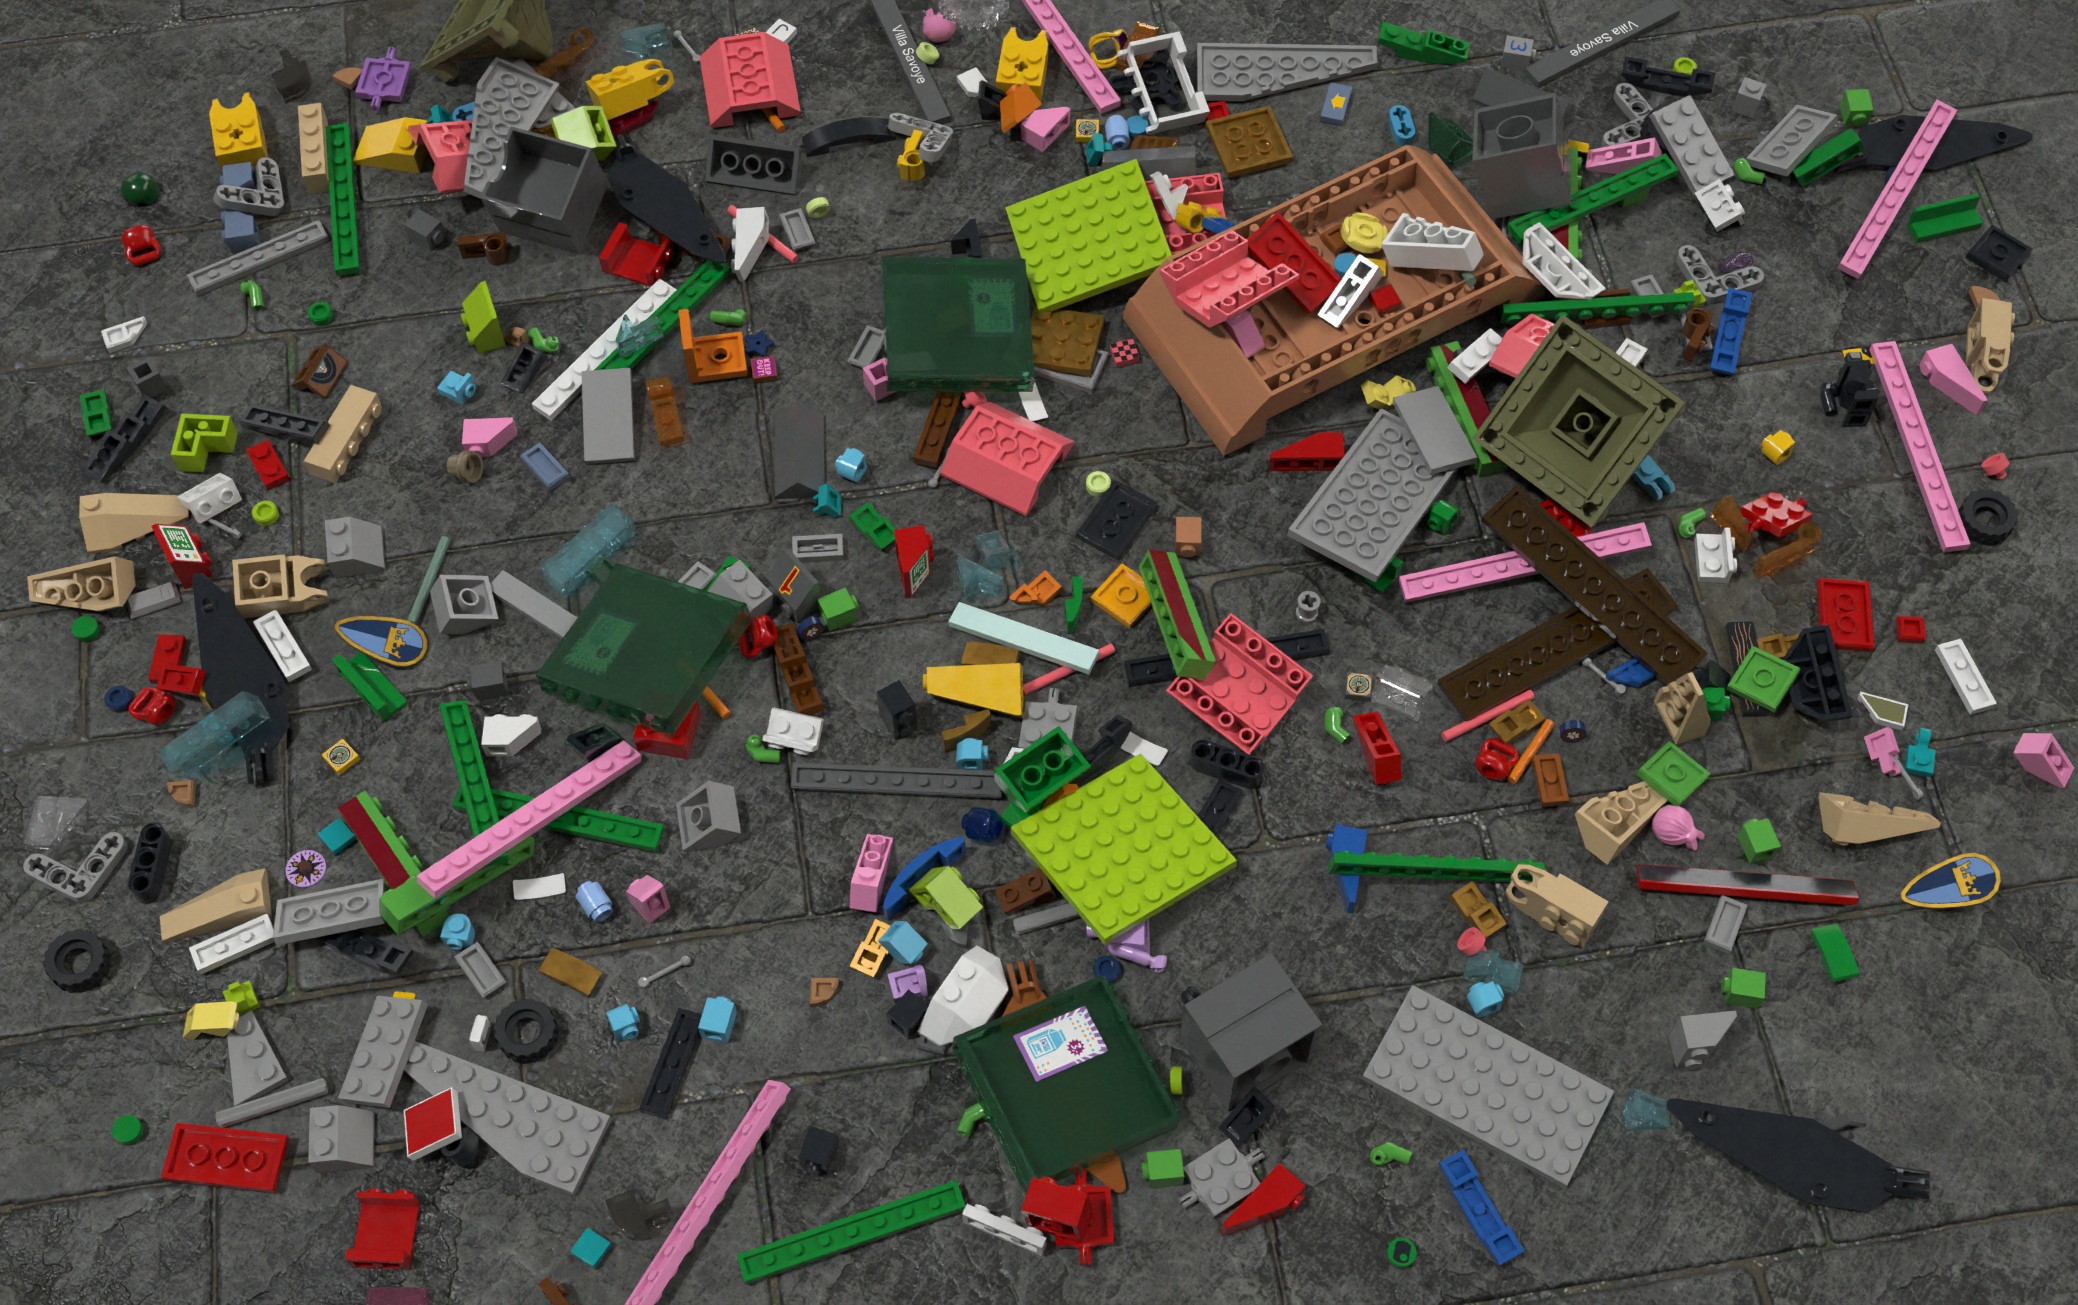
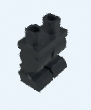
[1836,352,1880,427]

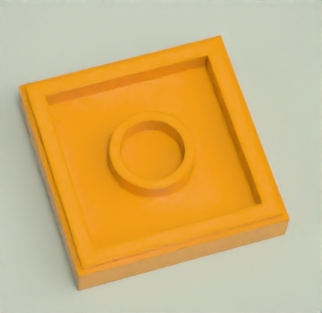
[1090,563,1152,629]

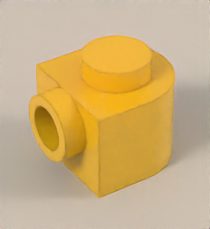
[1761,430,1795,465]

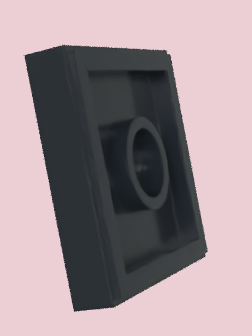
[1965,225,2033,282]

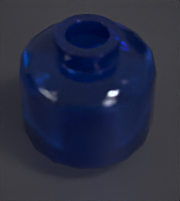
[961,807,1003,844]

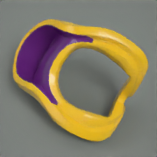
[1089,29,1129,69]

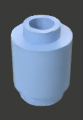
[1105,115,1130,150]
[575,881,614,923]

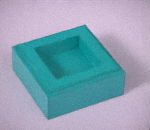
[318,818,357,855]
[570,1227,612,1269]

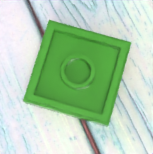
[1727,646,1800,713]
[1636,741,1711,806]

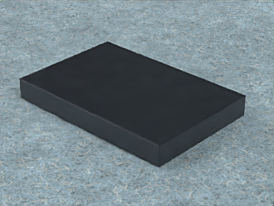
[1076,480,1158,561]

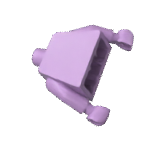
[1086,919,1167,973]

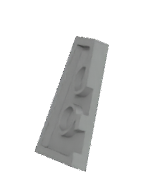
[227,1010,289,1106]

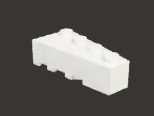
[1381,213,1484,271]

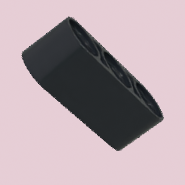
[1190,740,1265,789]
[128,822,172,904]

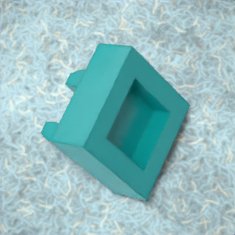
[428,104,454,124]
[1086,133,1113,166]
[812,484,841,519]

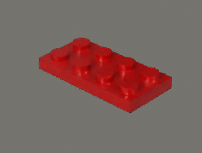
[1247,212,1342,315]
[161,1123,290,1193]

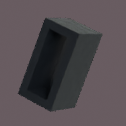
[877,680,917,740]

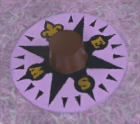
[285,850,326,887]

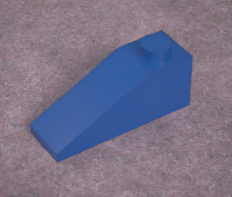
[1326,824,1368,914]

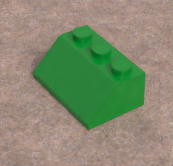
[994,726,1091,812]

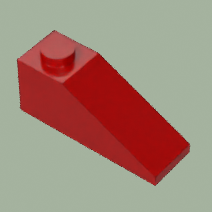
[1268,431,1345,471]
[1353,711,1402,785]
[1221,1163,1306,1236]

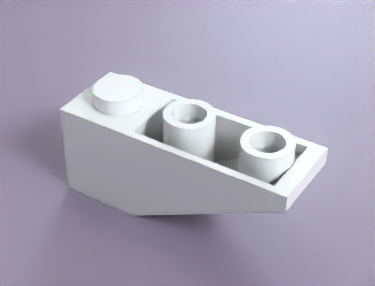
[731,207,769,282]

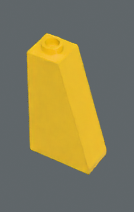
[923,663,1024,718]

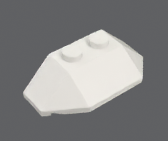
[1522,222,1606,300]
[917,946,1009,1047]

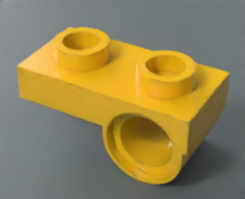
[897,129,925,181]
[1175,201,1228,233]

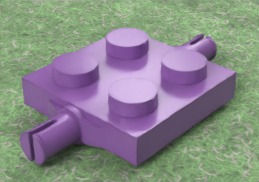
[355,47,412,112]

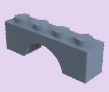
[220,162,260,253]

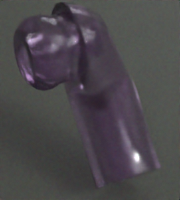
[1718,252,1755,274]

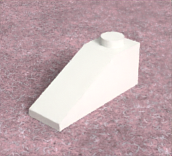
[1318,254,1384,328]

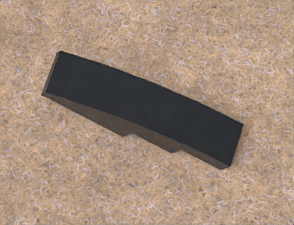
[82,394,167,483]

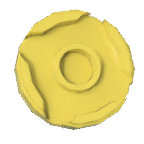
[1340,213,1388,253]

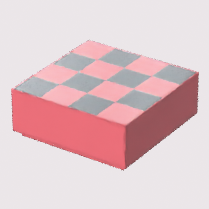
[1110,339,1139,367]

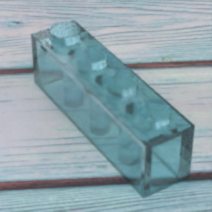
[540,504,636,599]
[158,691,270,777]

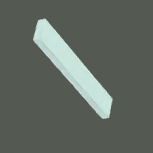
[948,602,1099,675]

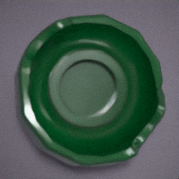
[120,172,160,207]

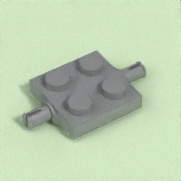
[1018,688,1078,749]
[1178,1138,1265,1218]

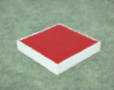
[404,1087,462,1161]

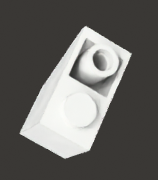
[481,714,541,756]

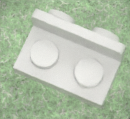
[1695,179,1745,232]
[177,473,242,523]
[1694,528,1737,583]
[762,707,824,755]

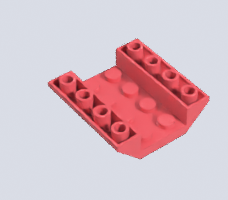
[700,32,801,128]
[408,120,472,194]
[1145,173,1226,255]
[1160,230,1299,328]
[1489,314,1555,378]
[940,402,1075,516]
[1166,613,1313,755]

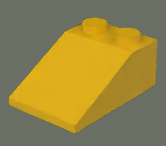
[353,117,428,174]

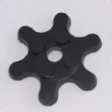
[1109,49,1192,112]

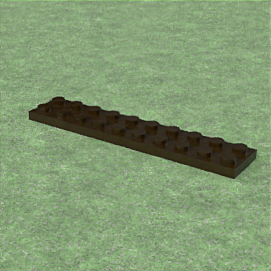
[1481,485,1708,686]
[1437,568,1678,721]

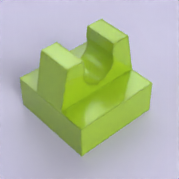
[1673,280,1706,310]
[223,981,261,1017]

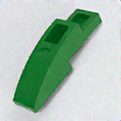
[1377,21,1470,64]

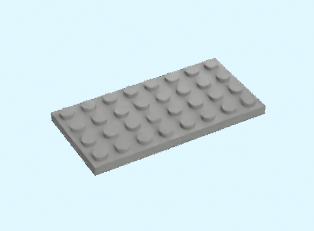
[1287,409,1459,582]
[1362,985,1614,1189]

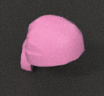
[923,8,957,43]
[1652,805,1704,850]

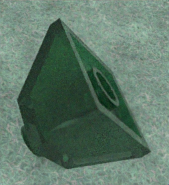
[1428,112,1473,165]

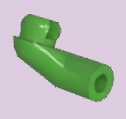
[1734,158,1764,184]
[240,280,264,309]
[710,309,747,326]
[528,327,559,353]
[1678,508,1706,538]
[1325,707,1351,745]
[957,1101,995,1137]
[1370,1142,1412,1166]

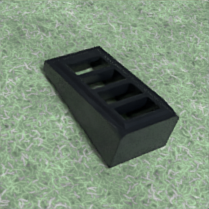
[500,342,547,394]

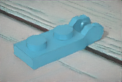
[1632,455,1675,500]

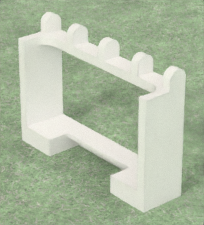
[1117,31,1210,134]

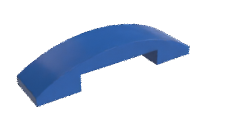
[1710,288,1752,376]
[883,837,966,921]
[1439,1149,1524,1266]

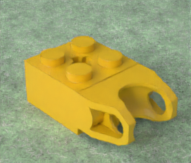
[996,27,1048,102]
[585,59,674,120]
[209,92,268,172]

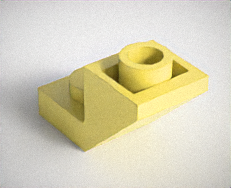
[1360,375,1416,410]
[183,1001,239,1040]

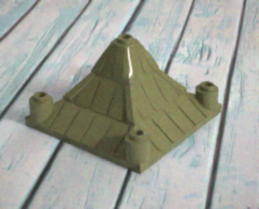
[419,0,553,83]
[1472,315,1686,527]

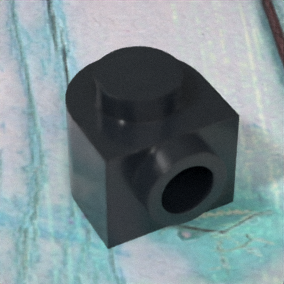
[441,1128,480,1167]

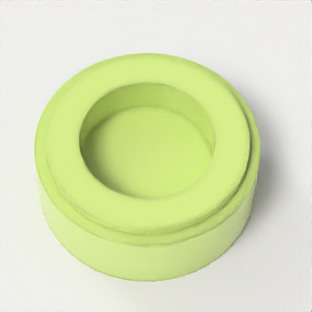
[916,42,939,64]
[806,197,830,218]
[1086,471,1111,497]

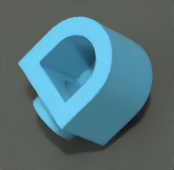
[835,448,867,482]
[956,738,988,770]
[440,914,475,950]
[1467,981,1504,1017]
[606,1003,640,1042]

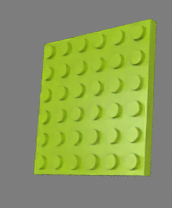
[1005,159,1172,313]
[1011,753,1237,945]

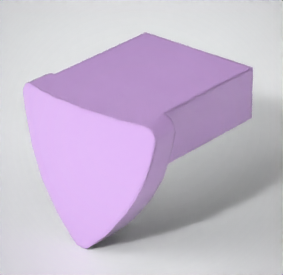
[888,965,928,1003]

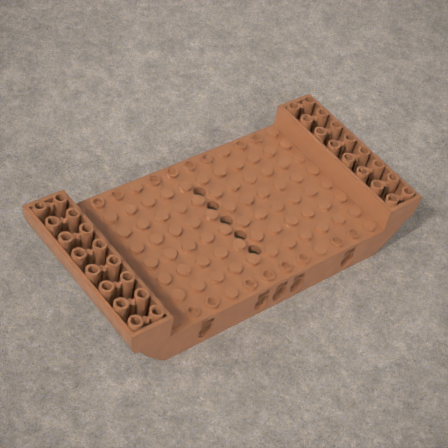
[1123,145,1546,456]

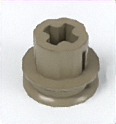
[447,451,483,483]

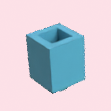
[878,921,928,964]
[698,997,737,1043]

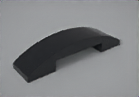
[1621,56,1716,95]
[802,117,896,157]
[1068,714,1133,784]
[317,929,414,975]

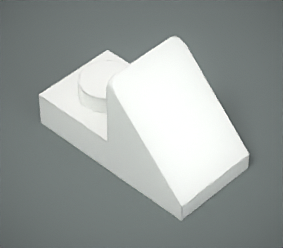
[1150,171,1188,220]

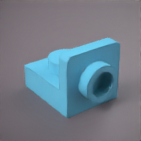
[437,371,477,405]

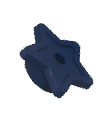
[744,330,775,357]

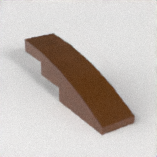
[772,623,824,715]

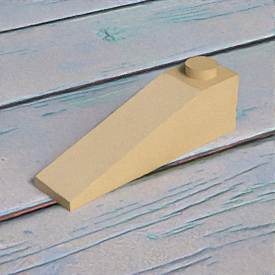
[79,493,190,554]
[27,556,136,611]
[1654,672,1710,745]
[1575,781,1668,865]
[1819,792,1941,845]
[160,868,272,943]

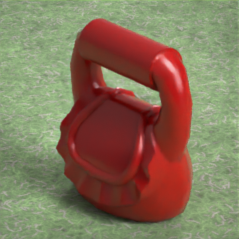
[121,225,161,266]
[737,615,778,659]
[128,687,176,725]
[1475,737,1519,780]

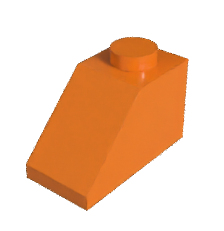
[1000,82,1042,133]

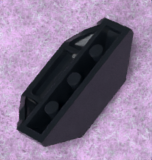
[1782,624,1853,722]

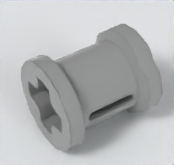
[1296,591,1321,623]

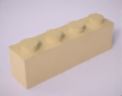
[298,103,330,194]
[304,385,382,483]

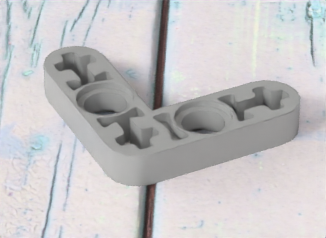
[1602,83,1658,147]
[888,113,953,162]
[213,157,284,216]
[1676,245,1764,304]
[23,832,128,903]

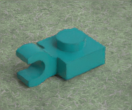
[1904,728,1936,777]

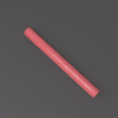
[727,205,799,263]
[1023,643,1115,696]
[1441,690,1535,742]

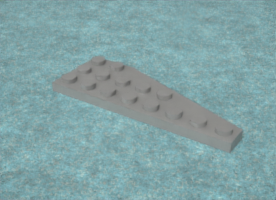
[1197,43,1377,101]
[463,57,559,198]
[404,1041,612,1196]

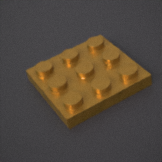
[1205,106,1293,178]
[1019,306,1105,376]

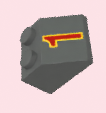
[766,548,821,624]

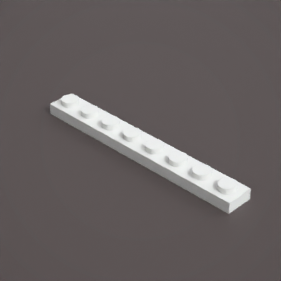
[532,279,677,421]

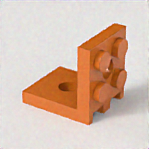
[679,309,748,383]

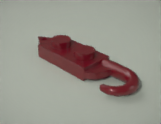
[607,101,659,140]

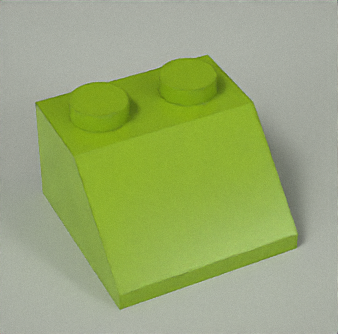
[460,281,506,354]

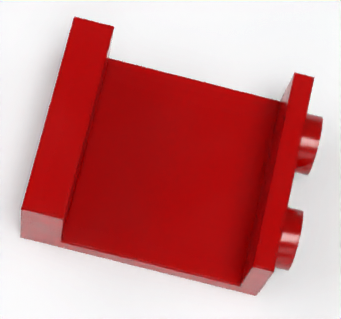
[599,222,674,287]
[345,1188,420,1270]

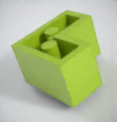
[171,414,238,472]
[909,866,983,930]

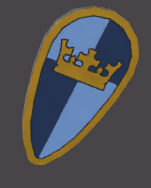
[334,616,427,668]
[1901,853,2001,909]

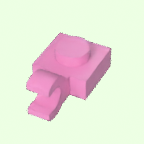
[1864,727,1901,777]

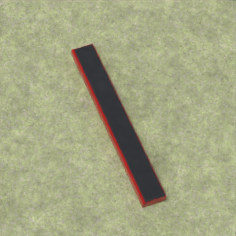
[1636,864,1859,905]

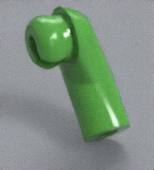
[746,735,781,763]

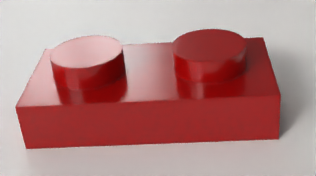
[246,439,290,491]
[148,634,187,684]
[156,664,206,696]

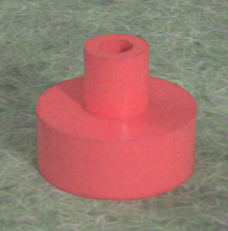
[962,383,987,409]
[1981,453,2009,479]
[1457,927,1486,956]

